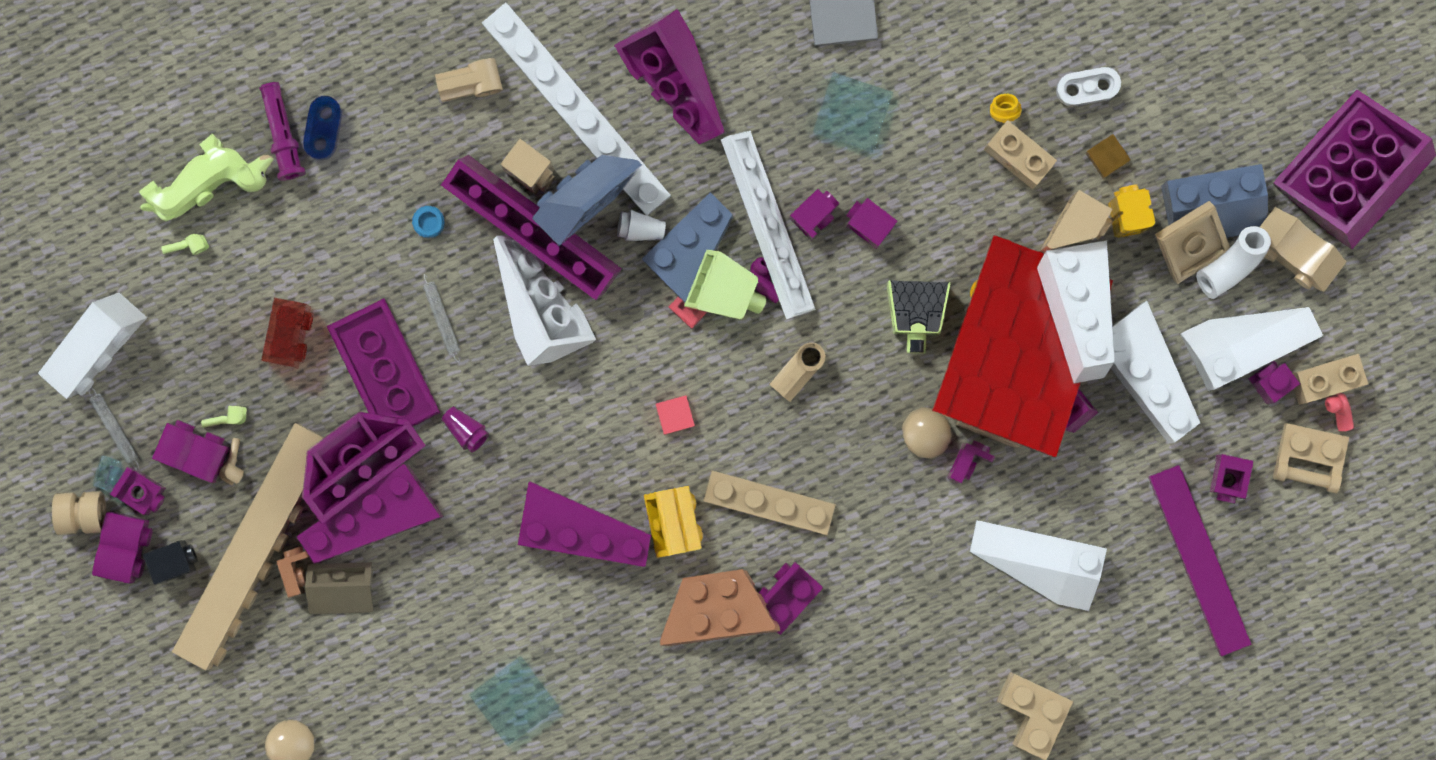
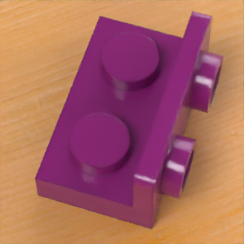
[758,562,823,635]

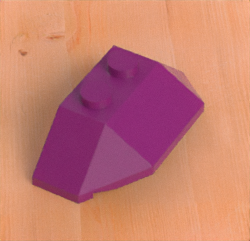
[302,412,426,524]

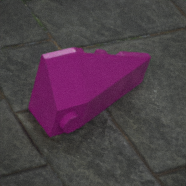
[614,9,724,145]

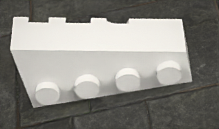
[1037,240,1115,383]
[1111,301,1200,444]

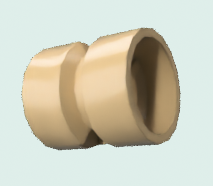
[52,491,107,535]

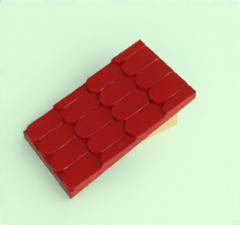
[932,235,1113,458]

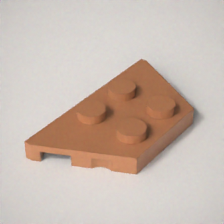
[660,569,780,646]

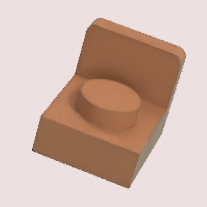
[276,546,310,598]

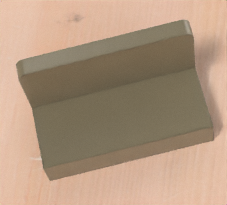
[305,562,374,614]

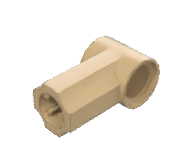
[435,58,503,103]
[769,342,826,402]

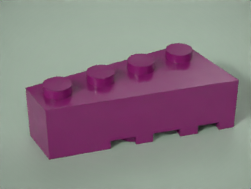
[296,463,444,563]
[517,481,652,567]

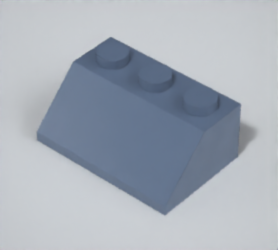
[532,155,642,246]
[1161,164,1268,238]

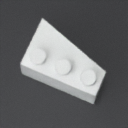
[38,293,147,399]

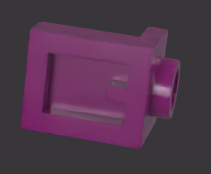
[947,440,995,484]

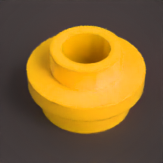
[990,94,1022,123]

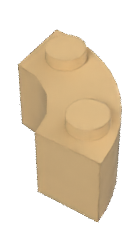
[1260,207,1346,292]

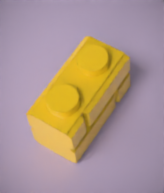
[1108,184,1155,238]
[644,486,703,558]

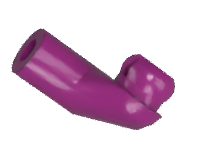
[750,257,779,304]

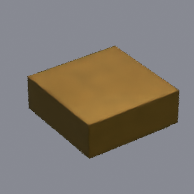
[1086,134,1131,179]

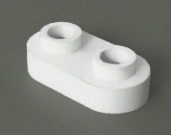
[1056,67,1121,107]

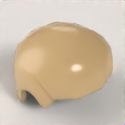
[902,407,952,459]
[265,720,314,760]

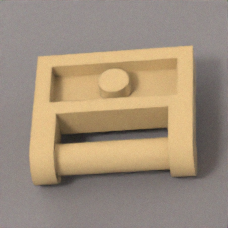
[1273,423,1349,494]

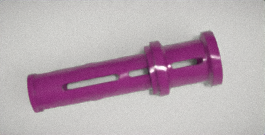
[259,82,306,181]

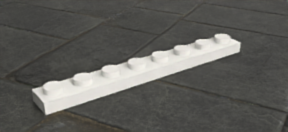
[482,3,671,216]

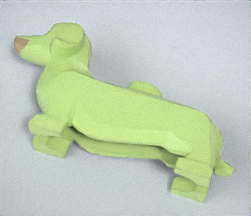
[139,134,274,221]

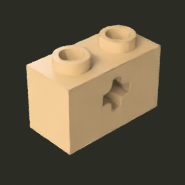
[984,120,1057,190]
[500,139,555,195]
[1293,354,1368,405]

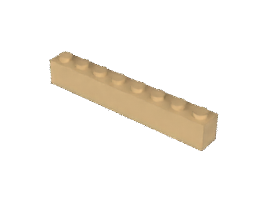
[172,423,324,670]

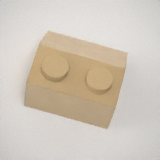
[1039,190,1113,254]

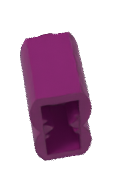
[152,420,230,483]
[92,512,153,584]

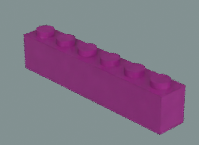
[441,155,622,300]

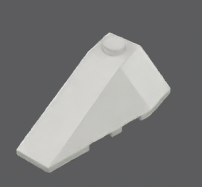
[493,235,596,366]
[1180,307,1323,391]
[970,520,1107,611]

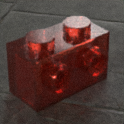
[261,297,314,369]

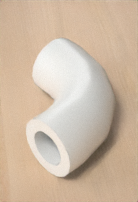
[1196,226,1271,299]

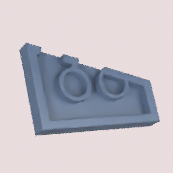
[642,192,733,303]

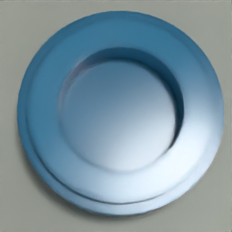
[412,206,445,238]

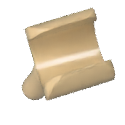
[219,438,244,485]

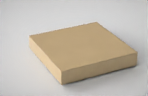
[1155,201,1230,284]

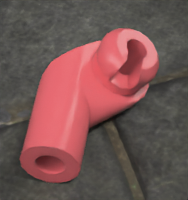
[1325,393,1354,431]

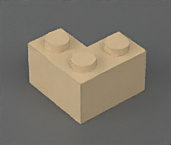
[997,672,1073,760]

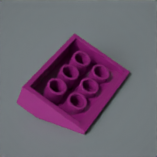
[1273,90,1436,249]

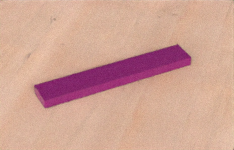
[1148,465,1252,656]

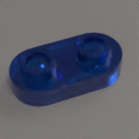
[303,96,342,161]

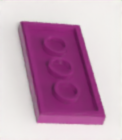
[327,298,441,427]

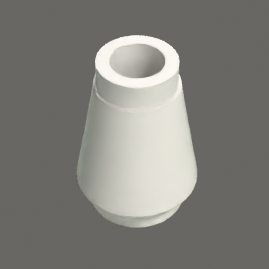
[617,210,666,241]

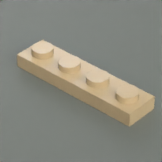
[703,471,836,535]

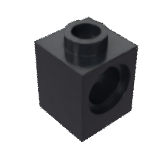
[143,540,198,585]

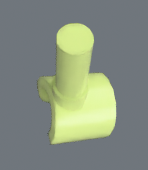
[161,234,209,255]
[201,406,247,428]

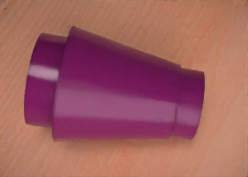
[441,406,489,453]

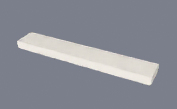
[721,131,816,319]

